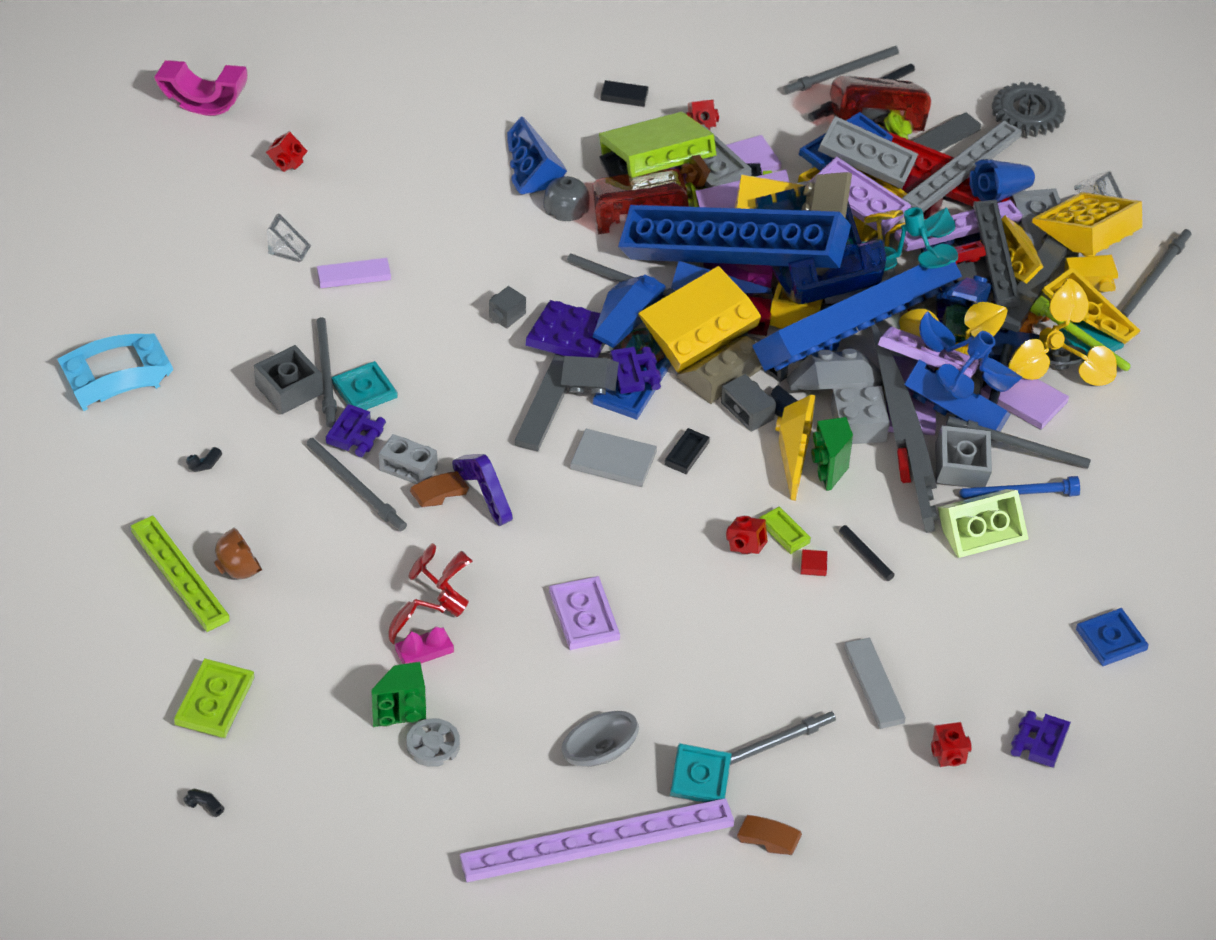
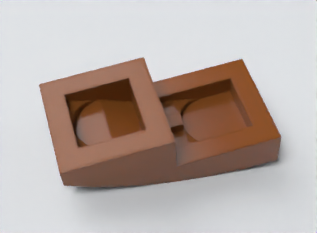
[410,471,469,507]
[737,815,802,855]

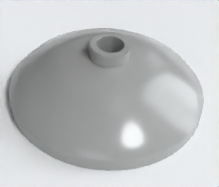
[562,711,639,767]

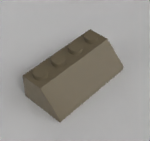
[795,172,852,276]

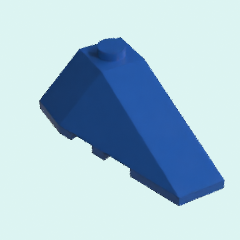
[507,116,567,194]
[671,261,772,294]
[593,274,666,348]
[936,275,992,310]

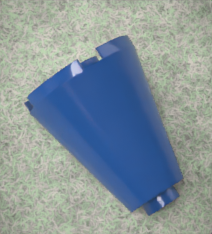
[970,159,1035,202]

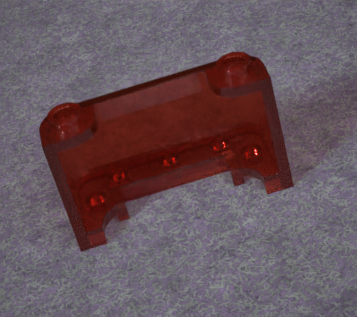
[830,76,931,131]
[592,169,689,234]

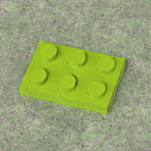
[174,658,255,738]

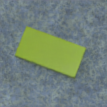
[759,506,811,554]

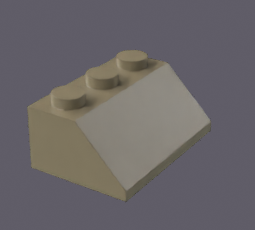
[677,336,762,404]

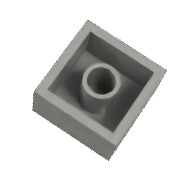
[831,386,889,444]
[935,425,992,488]

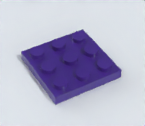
[525,300,605,358]

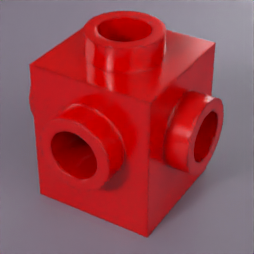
[685,99,719,131]
[266,131,308,172]
[726,516,768,554]
[931,722,972,767]

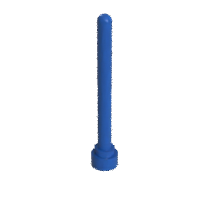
[959,476,1080,498]

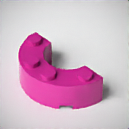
[154,60,247,116]

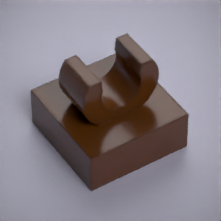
[680,155,710,188]

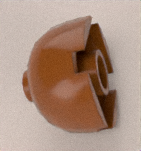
[214,527,262,580]

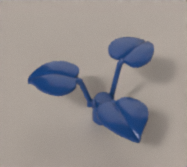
[919,311,1022,399]

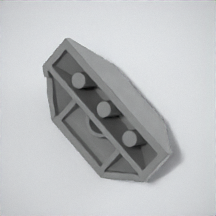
[787,349,884,391]

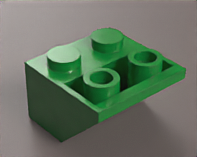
[811,417,853,491]
[371,662,426,727]

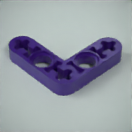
[452,454,513,526]

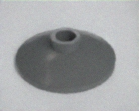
[1046,345,1086,369]

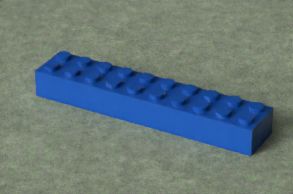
[618,205,851,268]
[752,262,962,371]

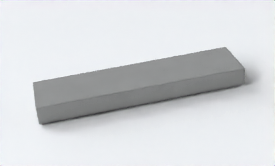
[845,638,905,729]

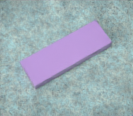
[317,258,391,288]

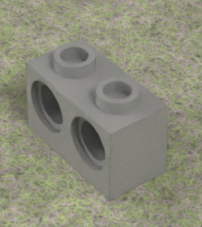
[379,434,438,484]

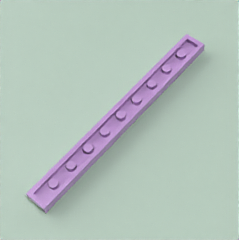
[460,798,734,882]

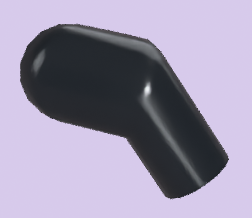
[186,447,222,472]
[184,788,225,817]

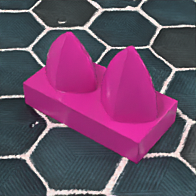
[395,627,454,664]

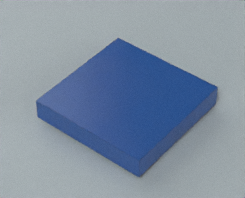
[1076,608,1149,666]

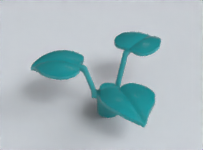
[855,207,958,272]

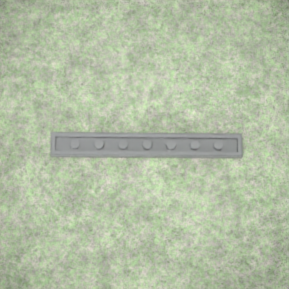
[901,120,1022,212]

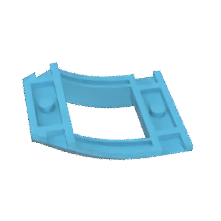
[57,333,174,411]

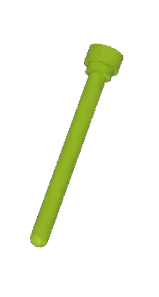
[1030,295,1131,371]

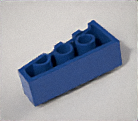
[904,359,1011,432]

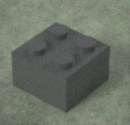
[254,345,323,414]

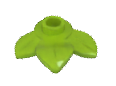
[884,104,912,140]

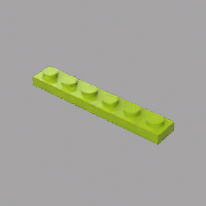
[131,515,230,632]

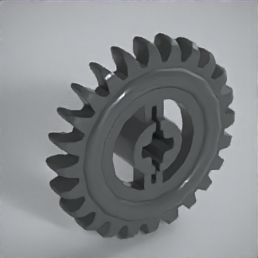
[992,82,1066,137]

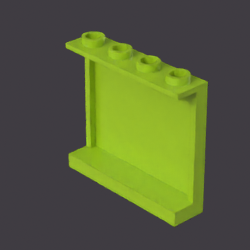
[599,111,716,178]

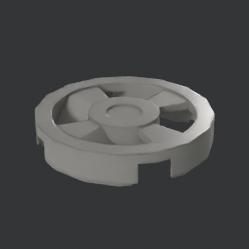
[407,718,460,767]

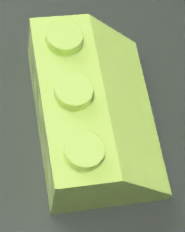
[938,489,1028,558]

